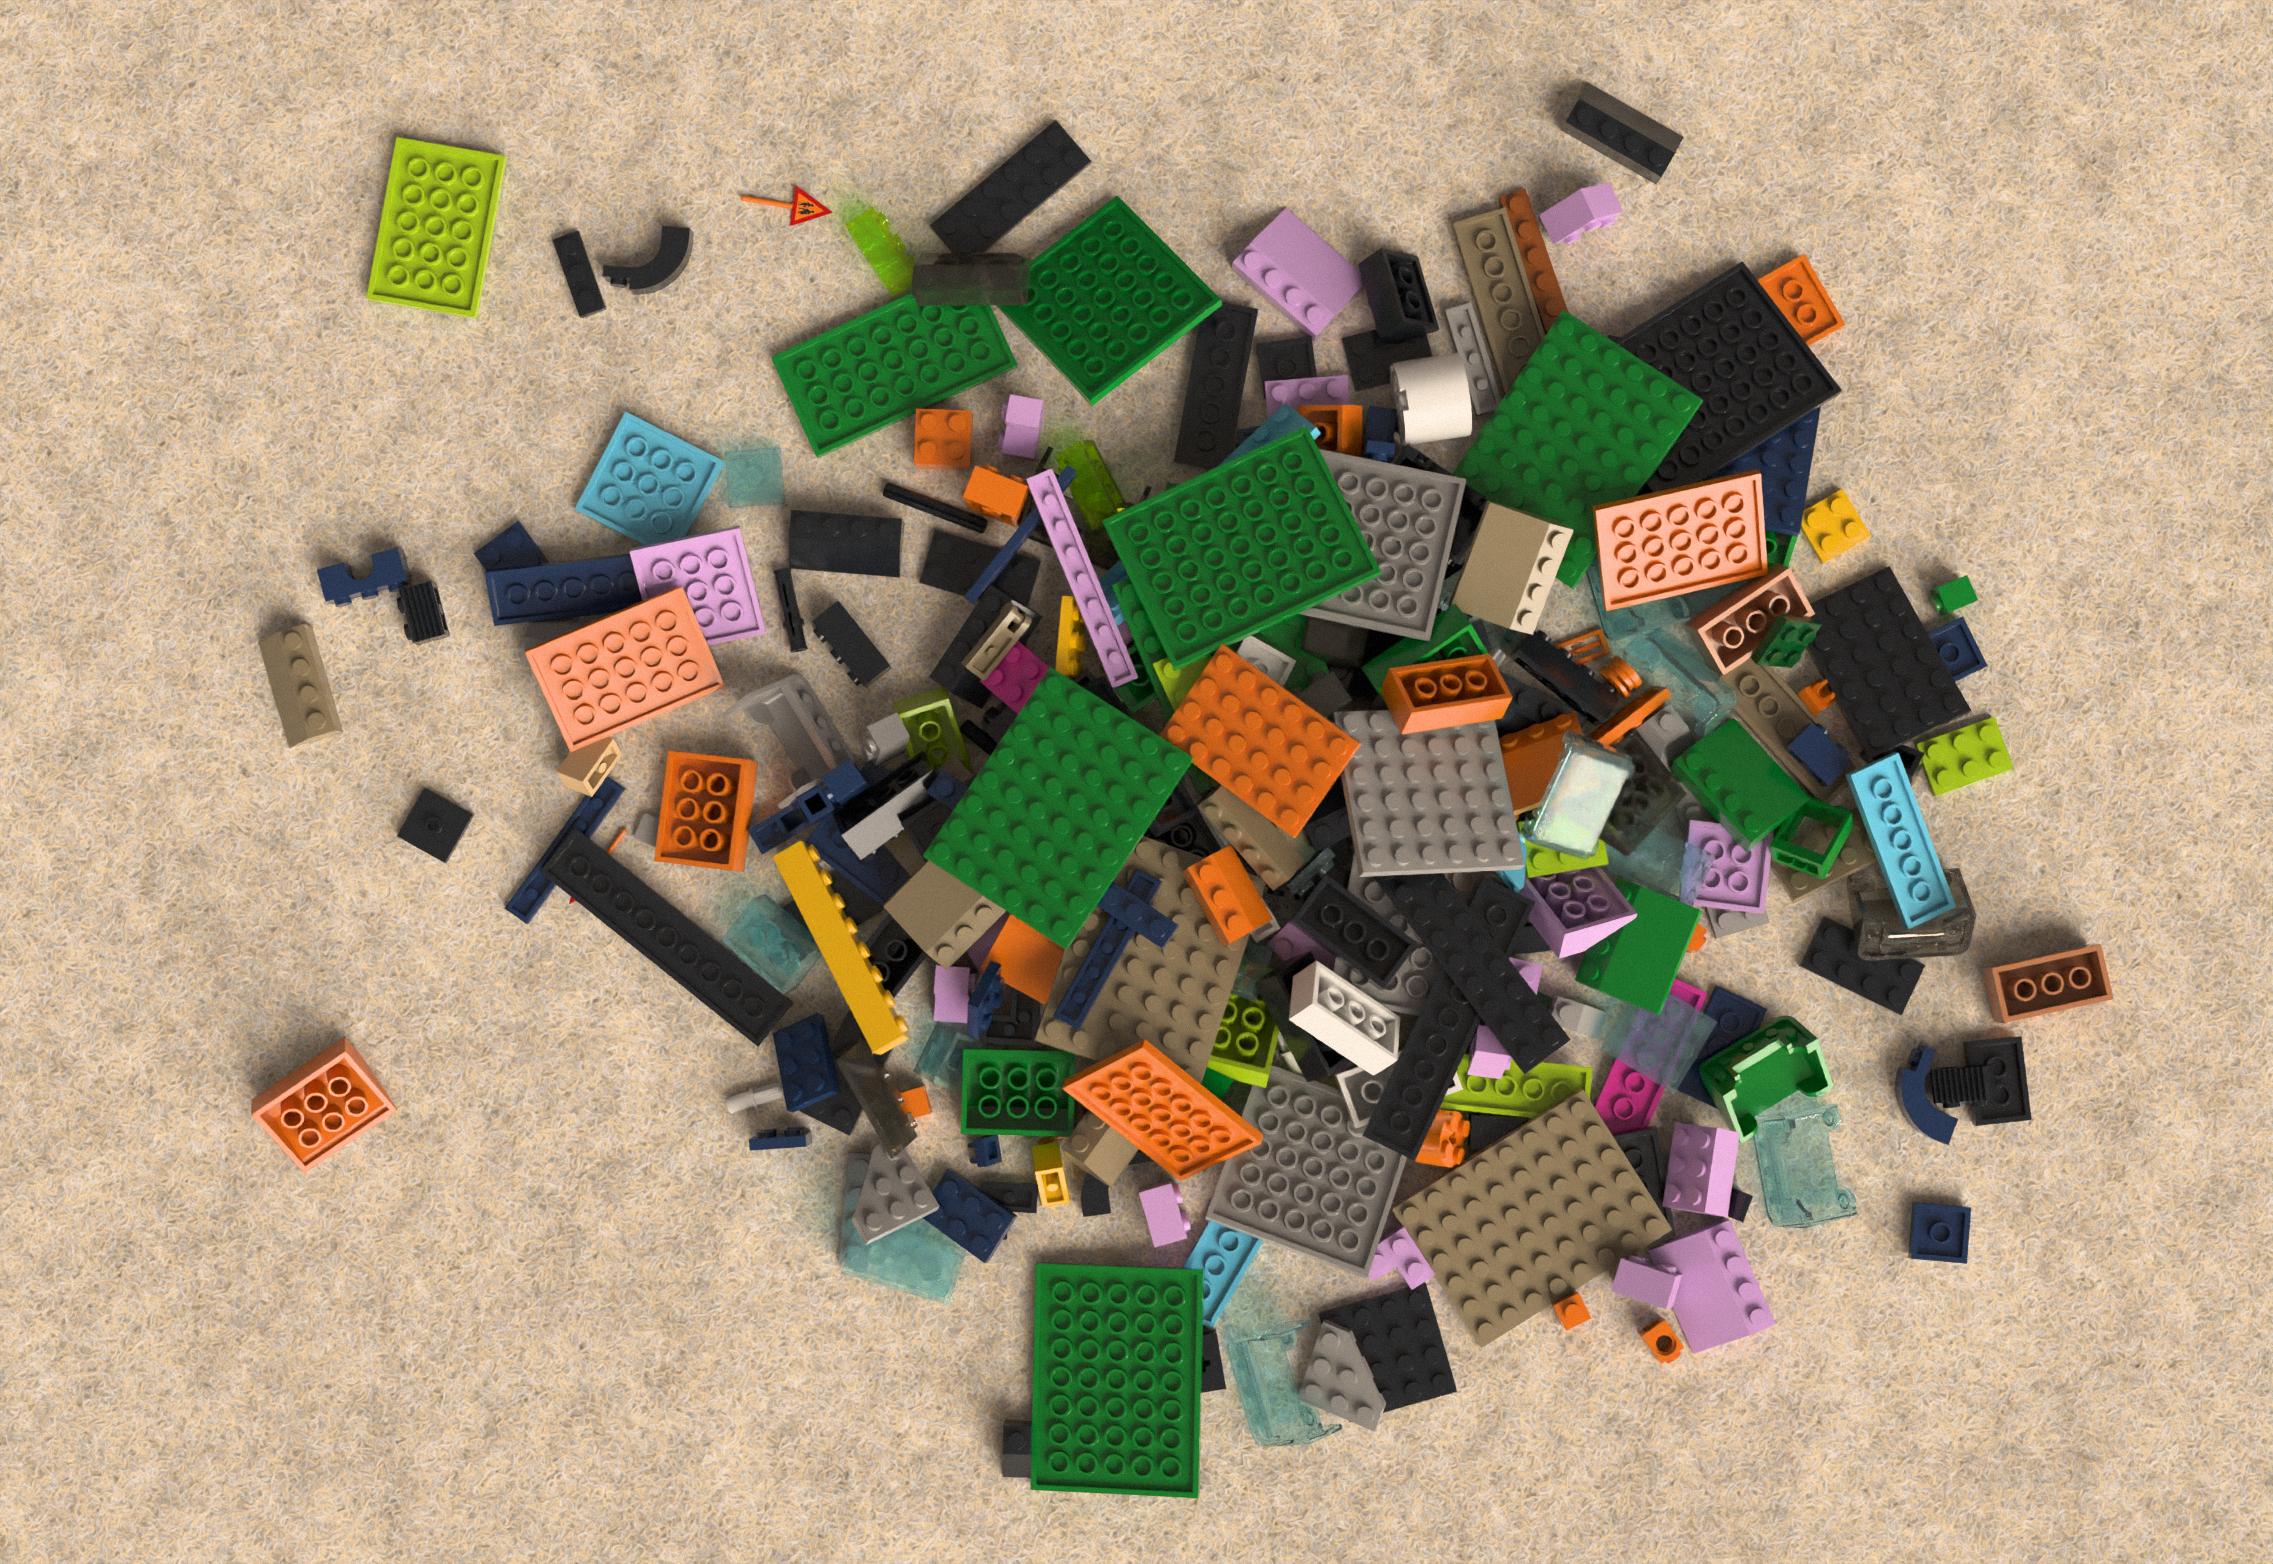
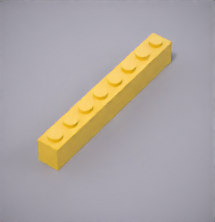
[772,840,909,1055]

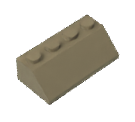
[259,624,343,749]
[1195,784,1305,890]
[1061,1110,1139,1188]

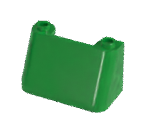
[1699,1016,1834,1144]

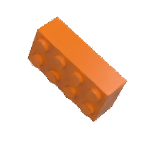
[1380,654,1513,734]

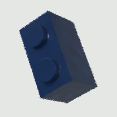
[1783,722,1852,787]

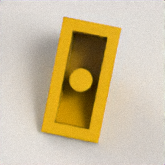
[1032,1142,1070,1208]

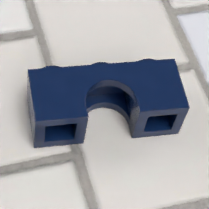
[317,547,412,607]
[821,759,871,807]

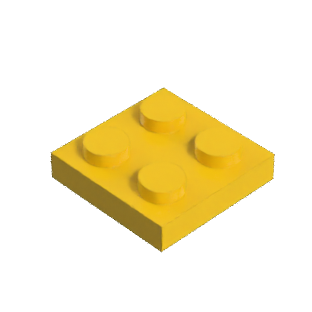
[1801,488,1871,564]

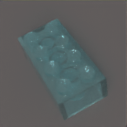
[839,1224,966,1305]

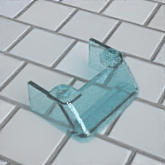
[1227,1319,1342,1447]

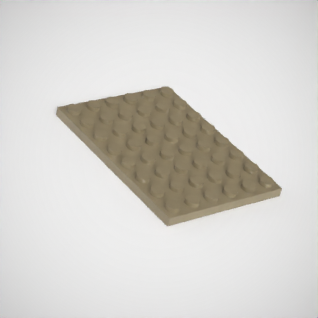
[1034,836,1266,1084]
[1391,1087,1672,1348]

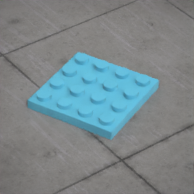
[575,411,725,545]

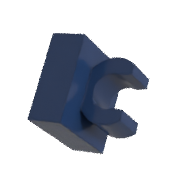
[967,1135,1002,1167]

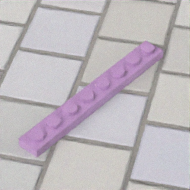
[1026,469,1138,688]

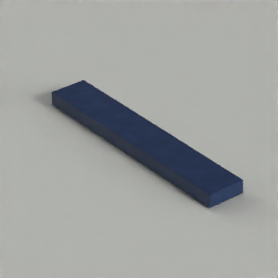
[964,465,1077,605]
[505,776,626,925]
[1053,868,1162,1031]

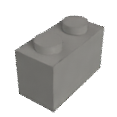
[861,712,910,767]

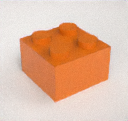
[914,409,973,470]

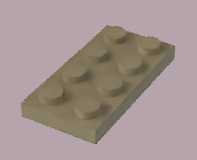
[1770,807,1878,904]

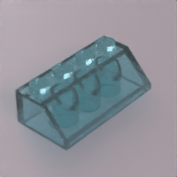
[1600,808,1715,907]

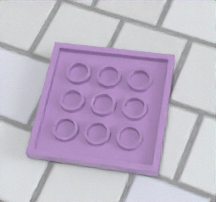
[629,525,767,646]

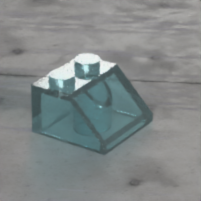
[913,1021,995,1094]

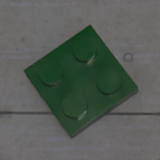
[1750,614,1822,668]

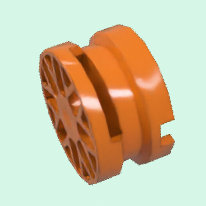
[1599,655,1642,699]

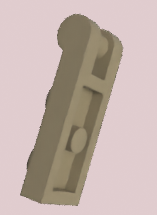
[961,602,1032,681]

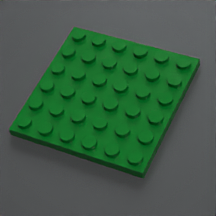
[989,196,1222,406]

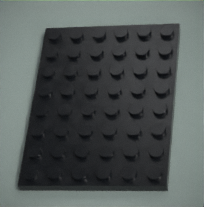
[1614,261,1842,493]

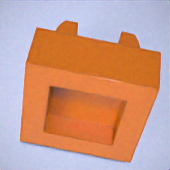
[1798,678,1835,716]

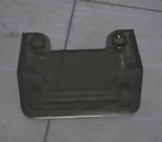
[1846,868,1976,961]

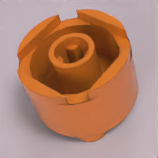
[1415,1109,1470,1168]

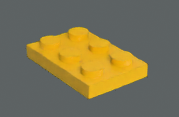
[1055,596,1086,680]

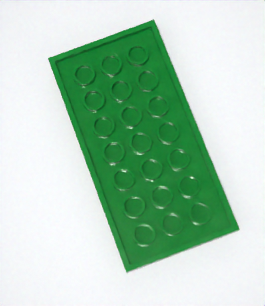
[771,266,1018,459]

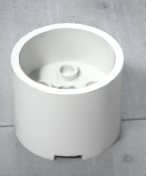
[1390,353,1472,446]

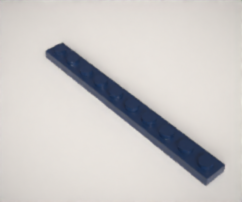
[927,769,1179,950]

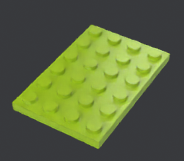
[366,137,507,319]

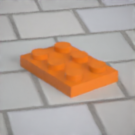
[1758,254,1846,347]

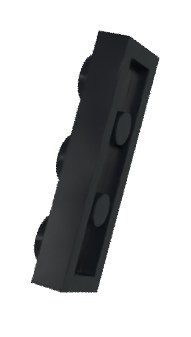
[552,231,607,318]

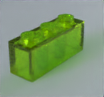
[845,206,921,298]
[1055,440,1129,530]

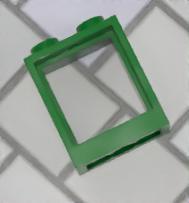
[1770,796,1853,880]

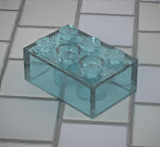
[721,894,822,995]

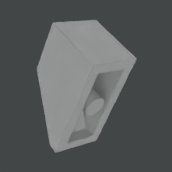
[1549,995,1607,1039]

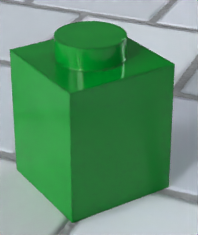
[1929,575,1978,616]

